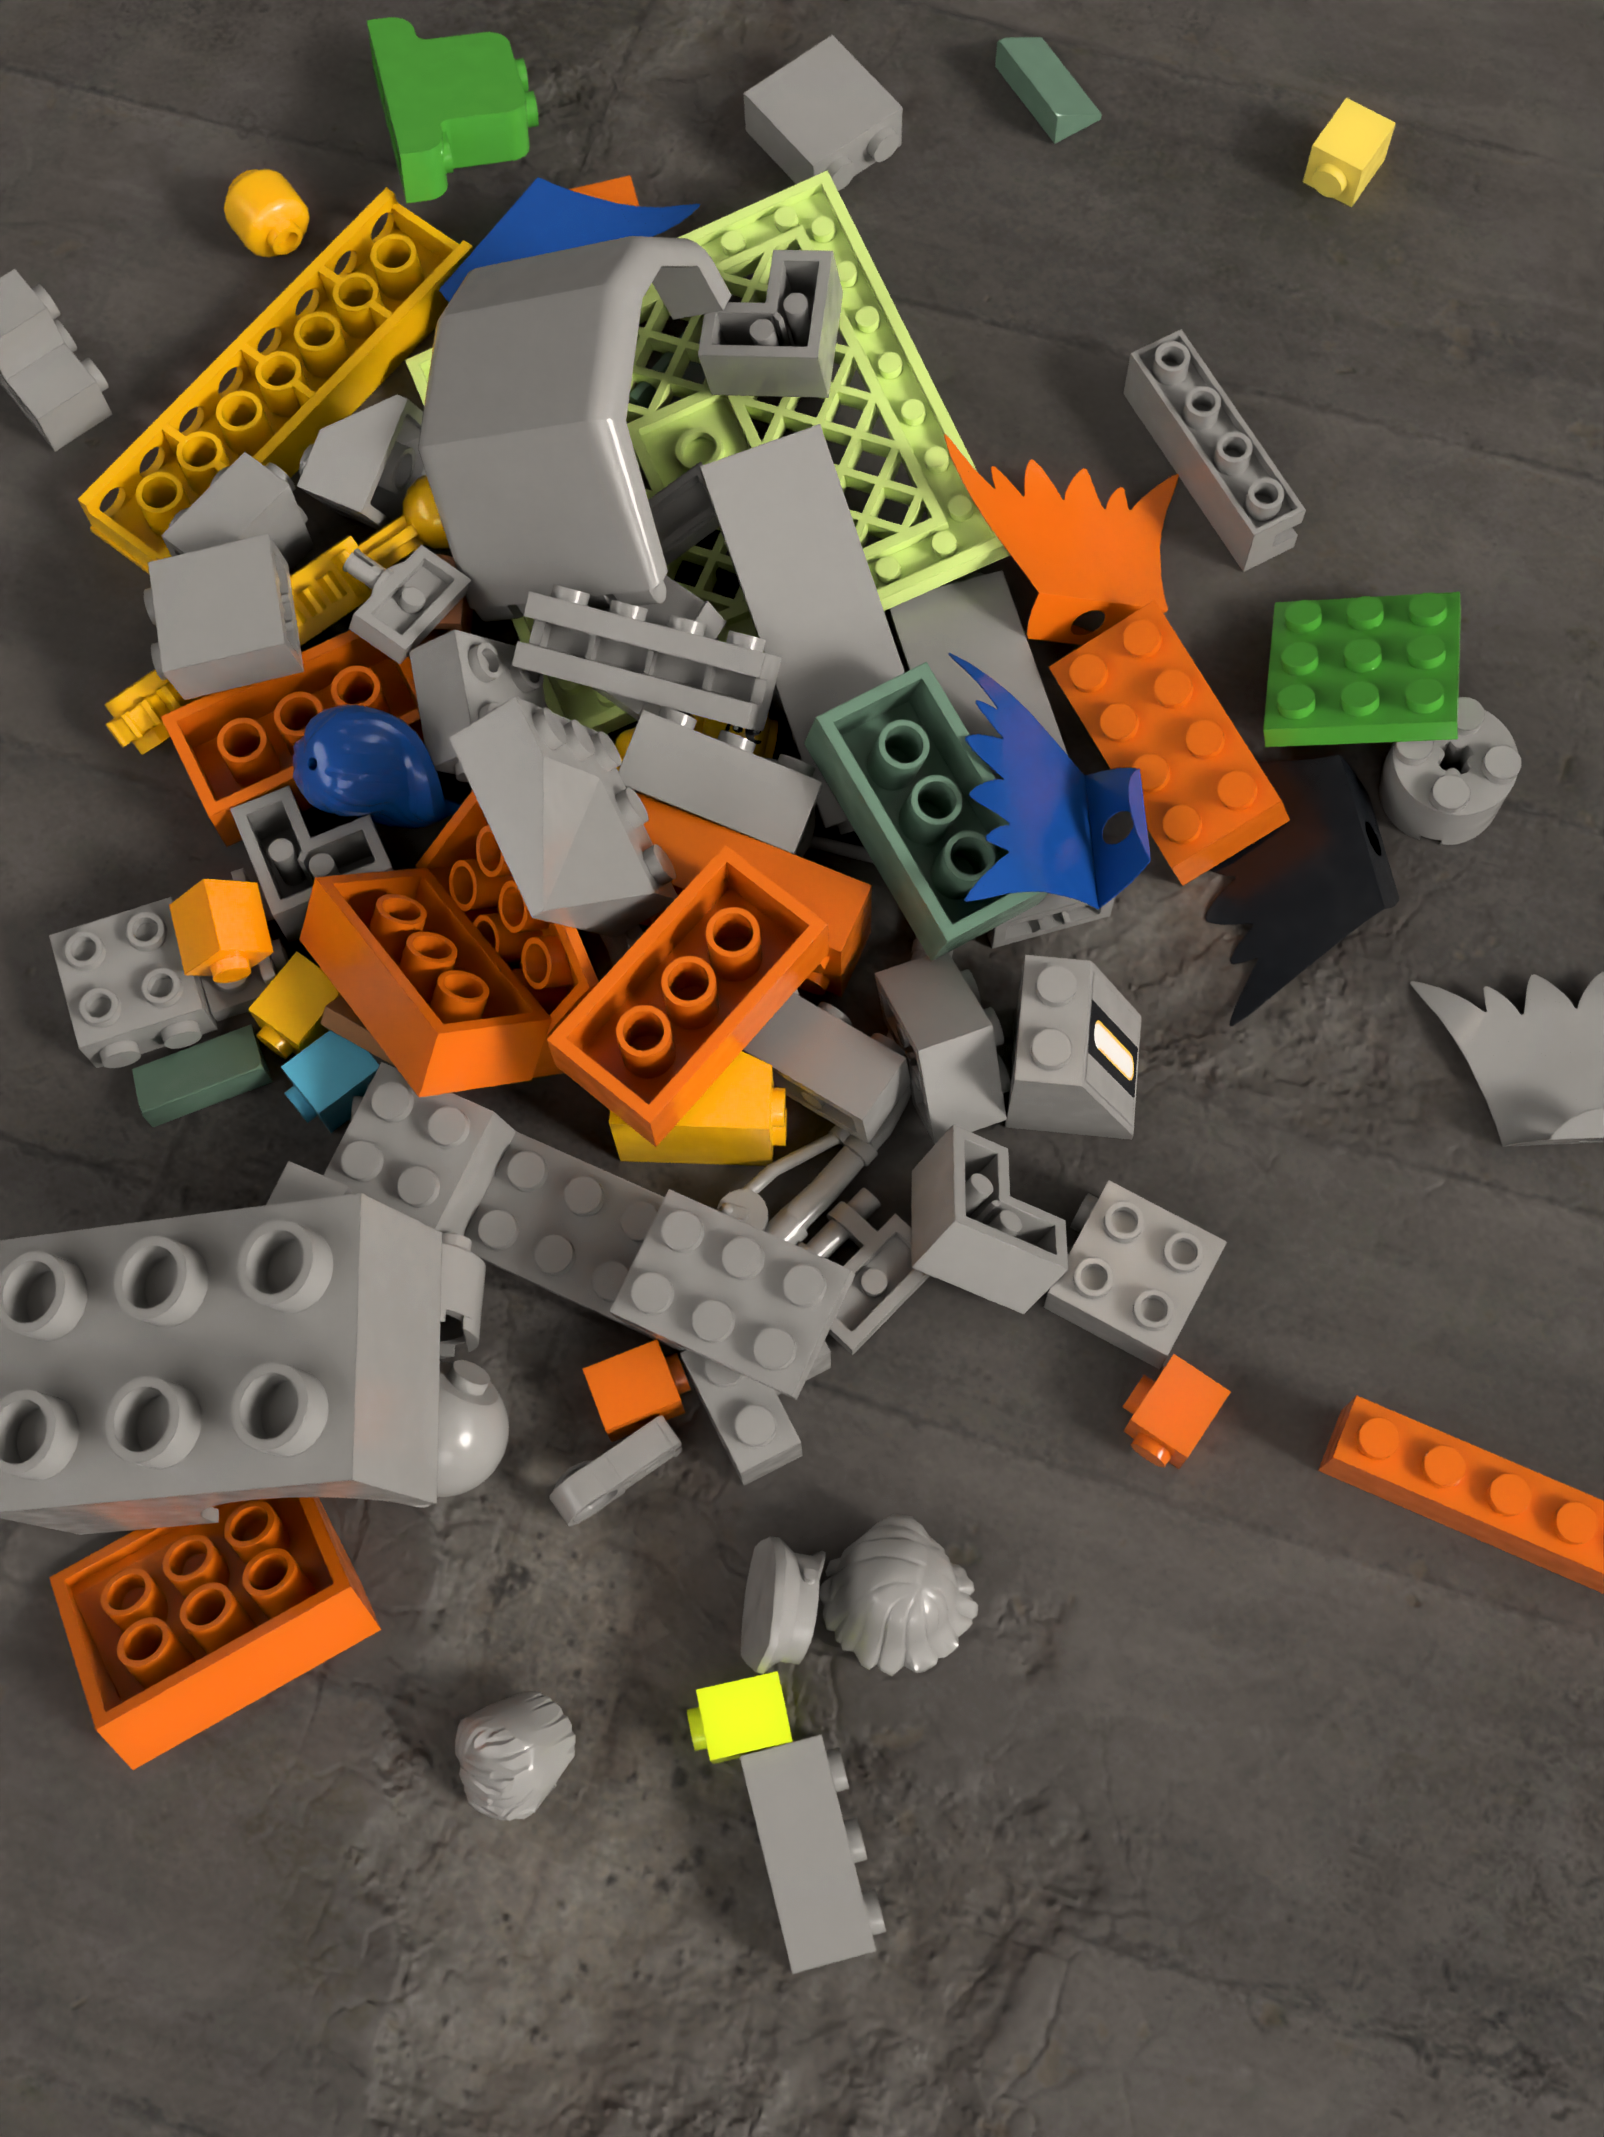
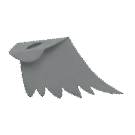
[1410,972,1604,1147]

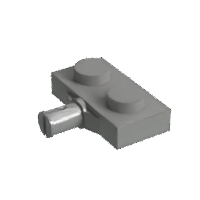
[342,545,471,664]

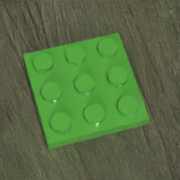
[1263,592,1461,747]

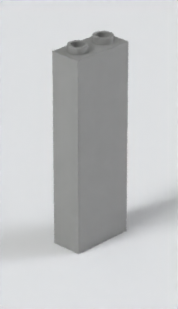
[700,424,905,835]
[886,570,1115,949]

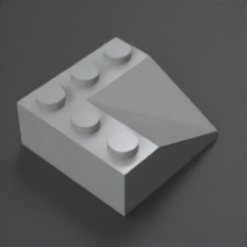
[449,696,678,938]

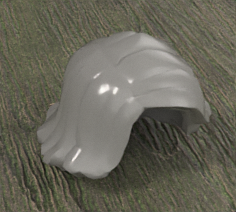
[819,1514,978,1676]

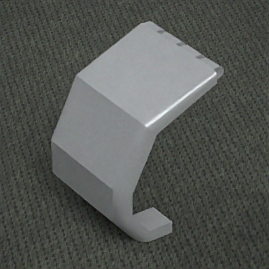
[418,236,731,622]

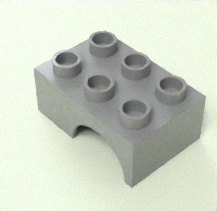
[0,1193,442,1535]

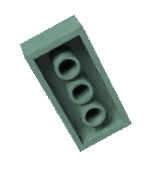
[804,662,1048,961]

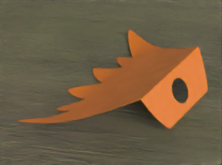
[944,434,1179,645]

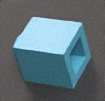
[281,1030,380,1133]

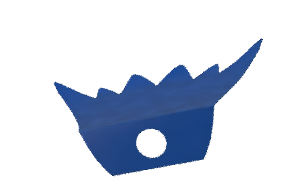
[439,177,700,302]
[948,653,1151,909]

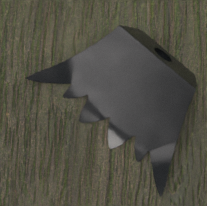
[1205,754,1399,1026]

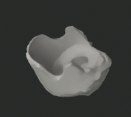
[455,1691,575,1821]

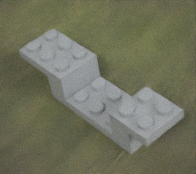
[323,1062,855,1400]

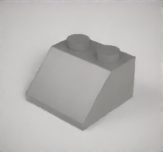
[297,394,426,531]

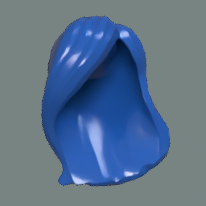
[293,705,461,828]

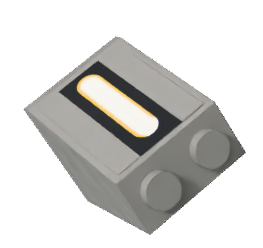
[1005,955,1141,1140]

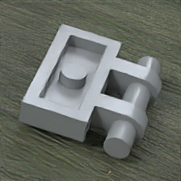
[797,1187,930,1355]

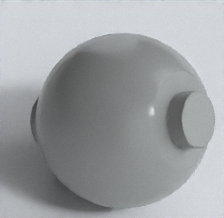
[413,1360,509,1508]

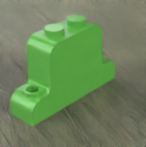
[367,17,539,204]

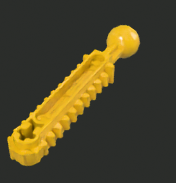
[104,475,450,755]

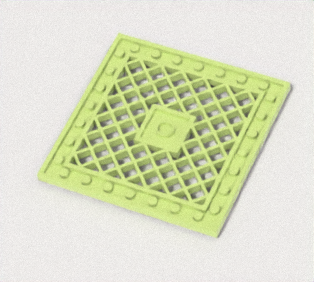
[405,170,1010,734]

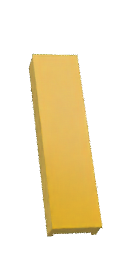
[77,187,473,574]

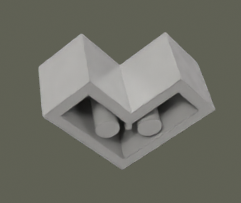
[698,250,843,398]
[0,269,112,452]
[230,786,393,943]
[875,952,1010,1144]
[911,1124,1068,1314]
[680,1341,831,1486]

